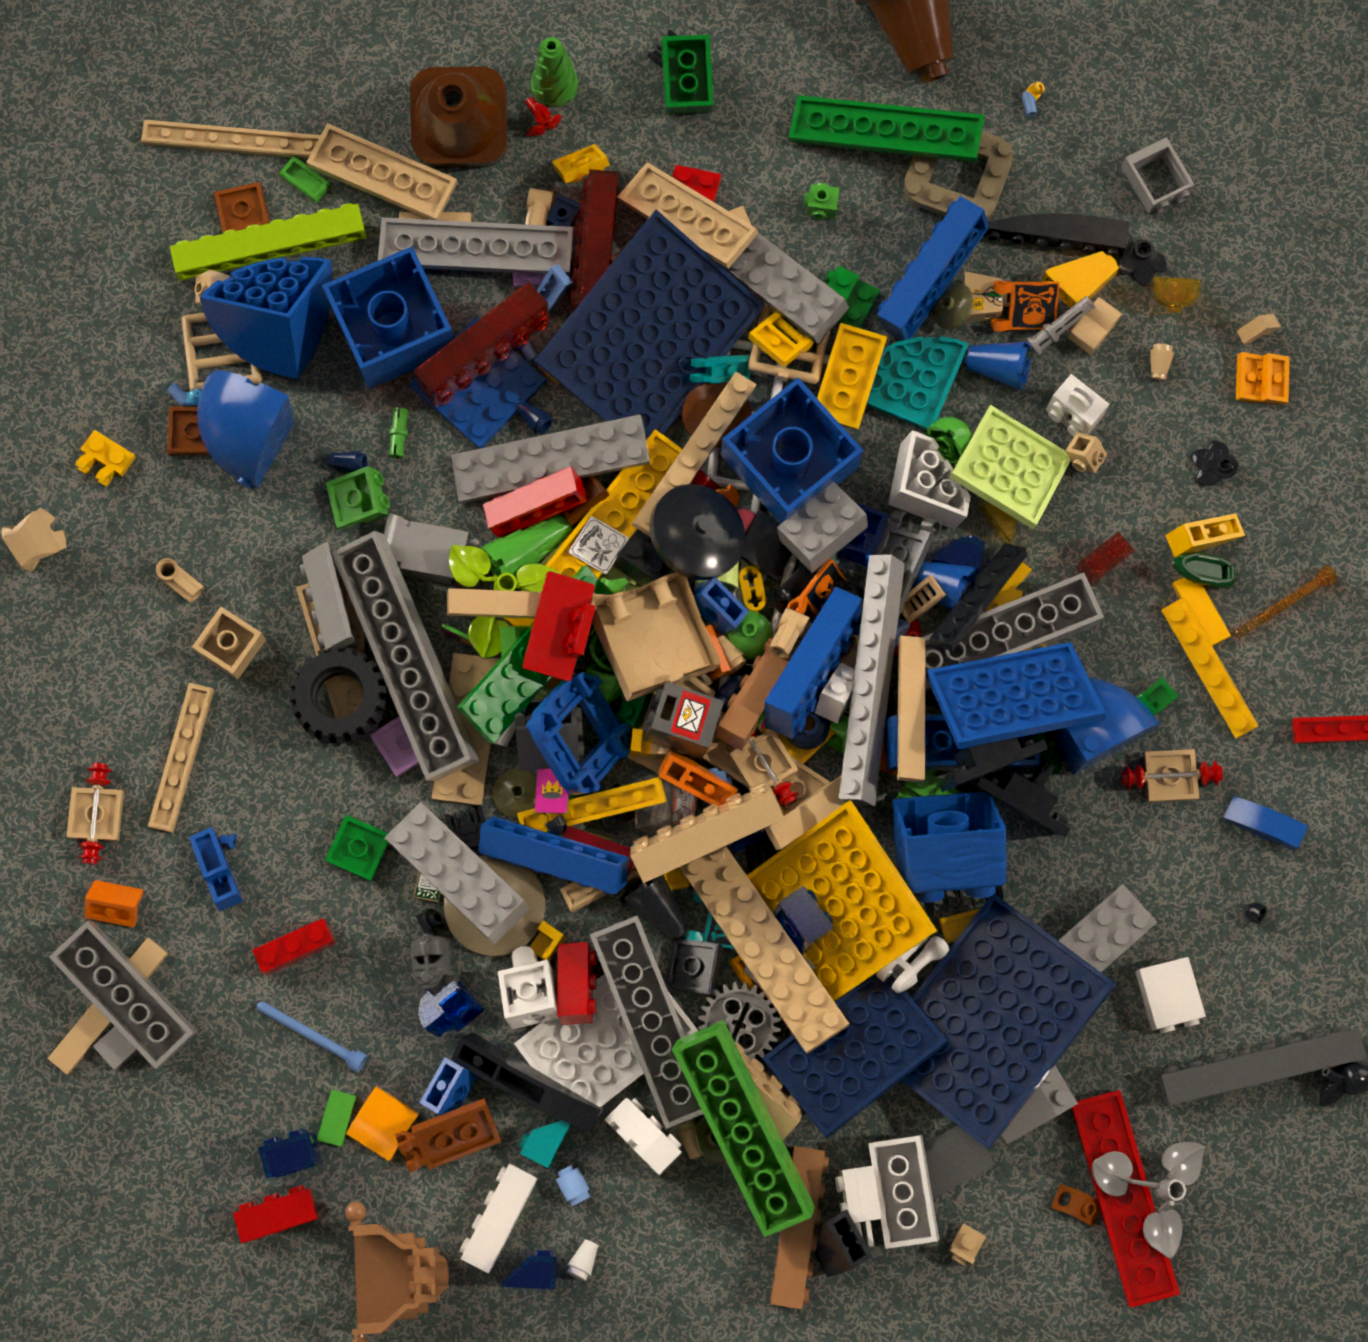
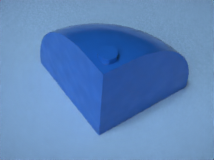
[200,257,333,379]
[197,370,295,489]
[1052,677,1161,775]

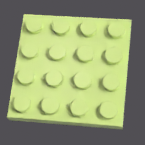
[949,405,1071,529]

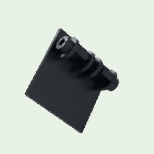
[767,566,816,624]

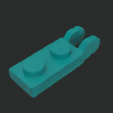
[689,355,751,383]

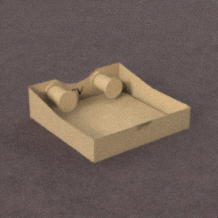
[591,572,721,701]

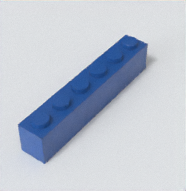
[478,816,630,894]

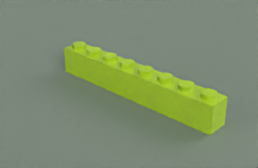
[170,203,367,281]

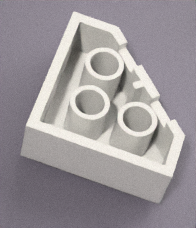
[888,430,971,530]
[605,1098,682,1176]

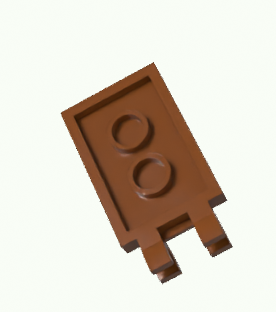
[395,1098,501,1173]

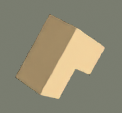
[1237,314,1281,344]

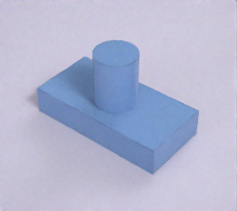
[533,264,574,314]

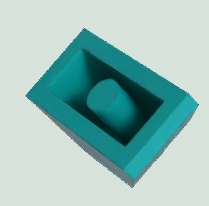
[518,1120,571,1169]

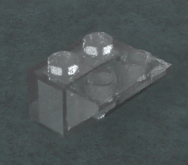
[635,775,694,831]

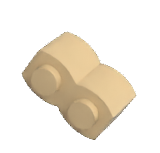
[1068,297,1122,355]

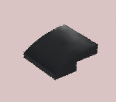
[741,511,793,581]

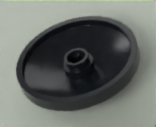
[649,484,745,580]

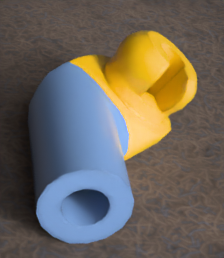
[1022,82,1045,117]

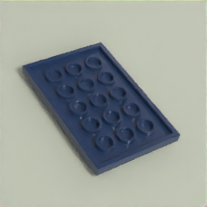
[762,973,948,1139]

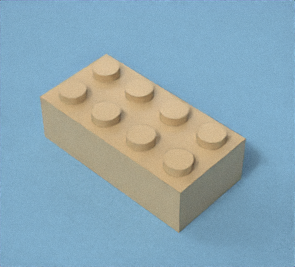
[735,1042,803,1140]

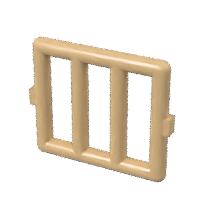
[748,303,830,384]
[181,313,262,391]

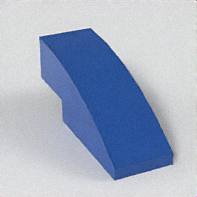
[1223,796,1308,851]
[189,827,243,911]

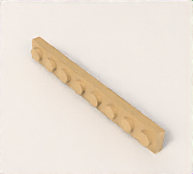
[632,372,756,537]

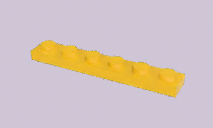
[1161,598,1259,739]
[517,777,667,832]

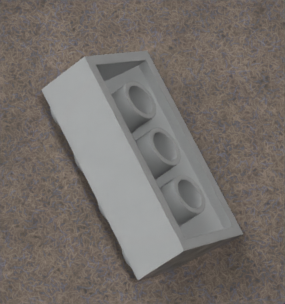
[300,542,358,652]

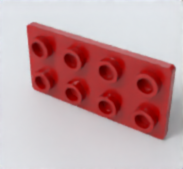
[522,571,596,682]

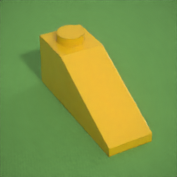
[1166,513,1245,558]

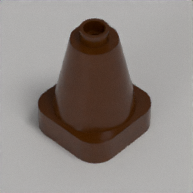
[855,0,954,84]
[410,66,508,168]

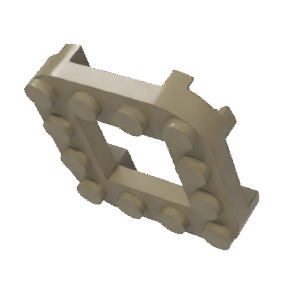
[903,131,1013,221]

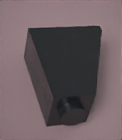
[815,1210,873,1278]

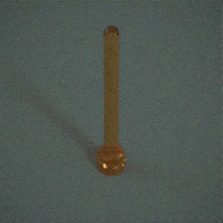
[1234,565,1338,638]

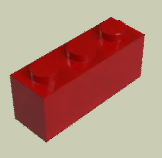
[252,918,336,976]
[557,942,597,1025]
[233,1185,320,1243]

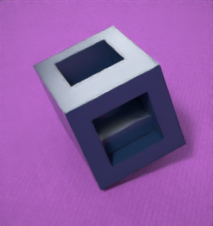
[546,194,581,227]

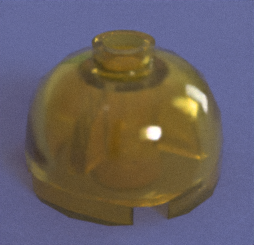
[1153,277,1201,313]

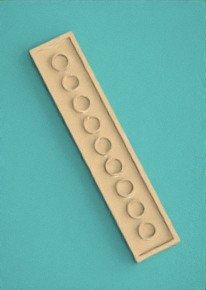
[679,846,849,1054]

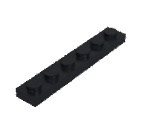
[930,543,1028,651]

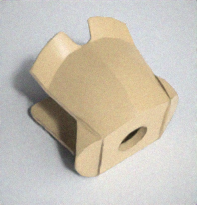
[1,508,66,572]

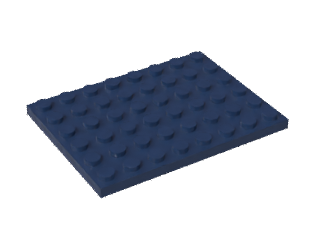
[534,209,765,440]
[901,894,1116,1150]

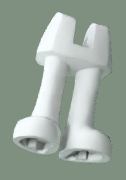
[876,936,949,993]

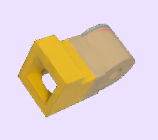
[630,728,669,759]

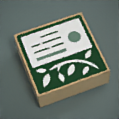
[414,873,441,902]

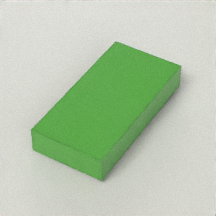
[279,156,331,203]
[317,1089,357,1147]

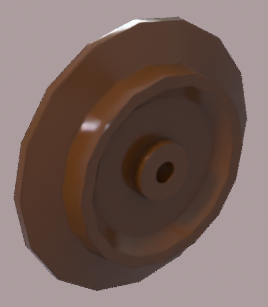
[682,382,752,448]

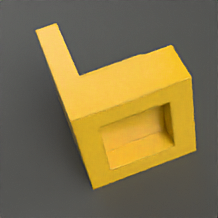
[530,921,566,963]

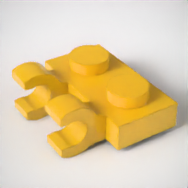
[75,430,136,487]

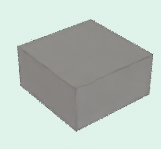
[93,1027,138,1071]

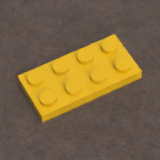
[817,323,887,430]

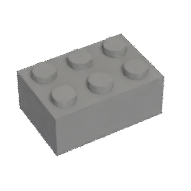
[777,481,868,572]

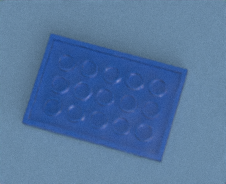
[927,642,1106,749]

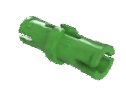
[388,408,408,459]

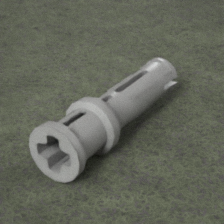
[1027,295,1096,356]

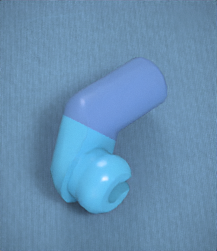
[167,383,201,406]

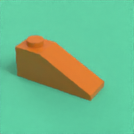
[658,749,738,807]

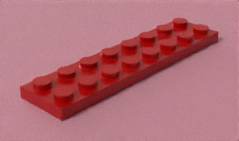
[1071,1090,1180,1308]

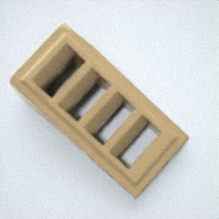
[901,575,946,624]

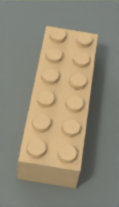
[630,782,785,883]

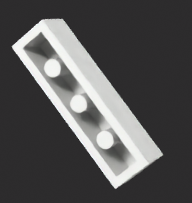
[459,1164,538,1274]

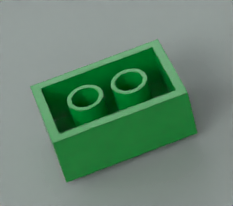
[661,34,714,114]

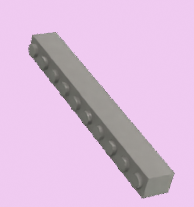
[839,555,905,806]

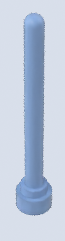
[257,1001,368,1073]

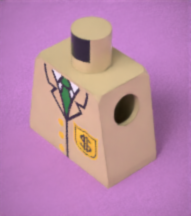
[962,272,1010,323]

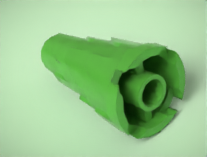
[531,37,578,107]
[480,514,574,580]

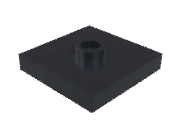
[665,938,723,996]

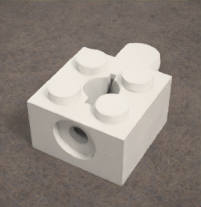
[1046,374,1109,436]
[498,946,558,1029]
[835,1166,882,1248]

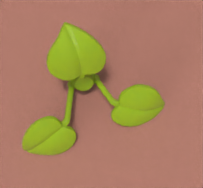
[449,545,561,659]

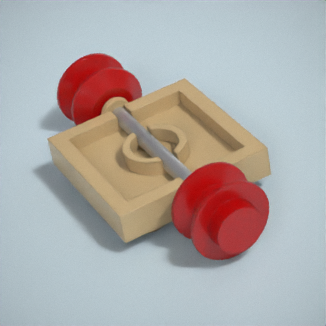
[729,728,799,808]
[1120,749,1223,803]
[66,763,124,865]

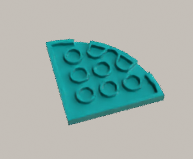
[866,337,969,430]

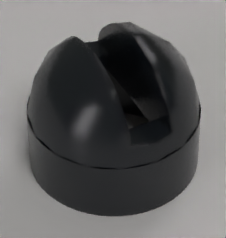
[545,814,567,836]
[1245,902,1267,924]

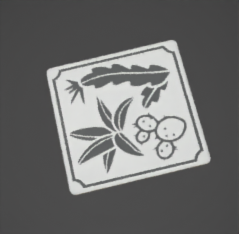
[569,516,629,574]

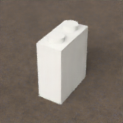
[1135,957,1206,1034]

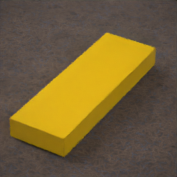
[1172,577,1231,646]

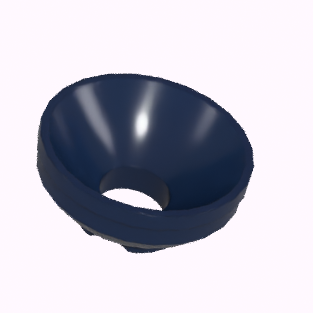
[786,706,830,750]

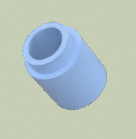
[556,1165,590,1206]

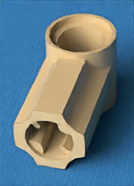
[525,188,554,226]
[156,558,204,604]
[769,608,810,659]

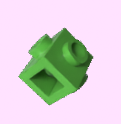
[803,183,839,220]

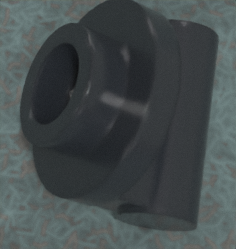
[416,908,444,935]

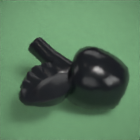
[1319,1062,1368,1107]

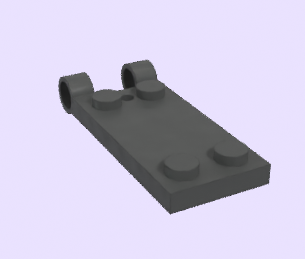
[857,509,942,618]

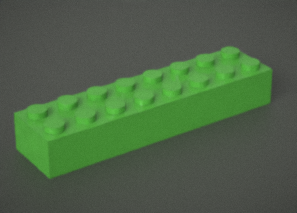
[672,1020,815,1237]

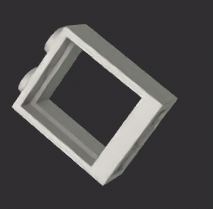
[1121,137,1195,214]

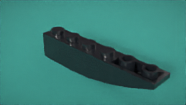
[983,213,1129,258]
[451,1032,603,1132]

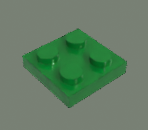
[324,815,389,882]

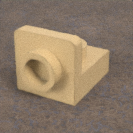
[948,1223,986,1266]

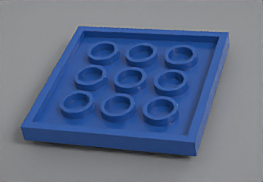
[409,317,547,449]

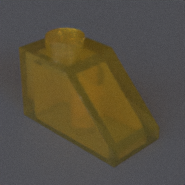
[979,500,1017,544]

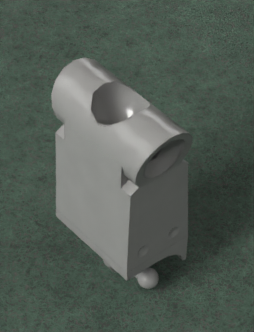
[384,513,480,585]

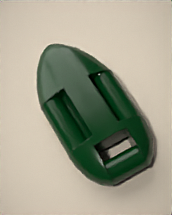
[1172,551,1236,588]

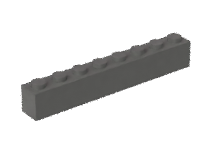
[1157,1025,1367,1106]

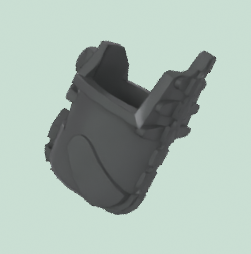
[410,933,455,1006]

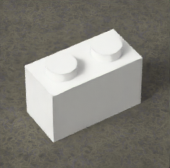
[815,663,855,723]

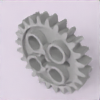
[698,981,781,1059]

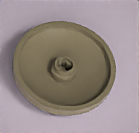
[444,856,546,957]

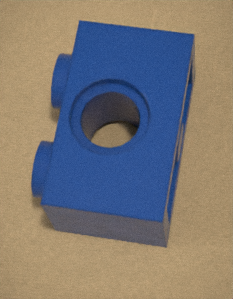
[692,577,749,635]
[419,1057,478,1115]

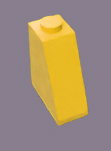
[1041,251,1119,308]

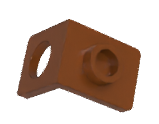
[1051,1184,1100,1226]

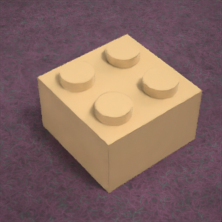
[192,607,266,680]

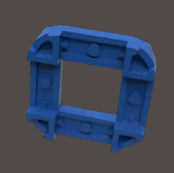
[526,672,631,795]

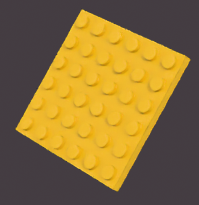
[747,800,937,1001]

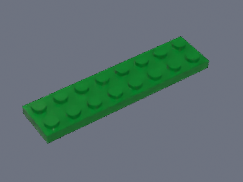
[789,95,985,162]
[457,566,611,744]

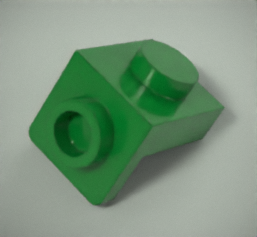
[1137,677,1179,715]

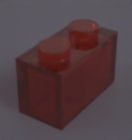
[1077,531,1134,587]

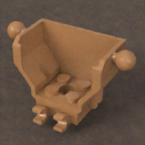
[345,1201,449,1342]

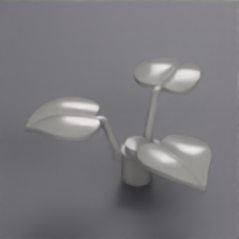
[1092,1142,1206,1258]

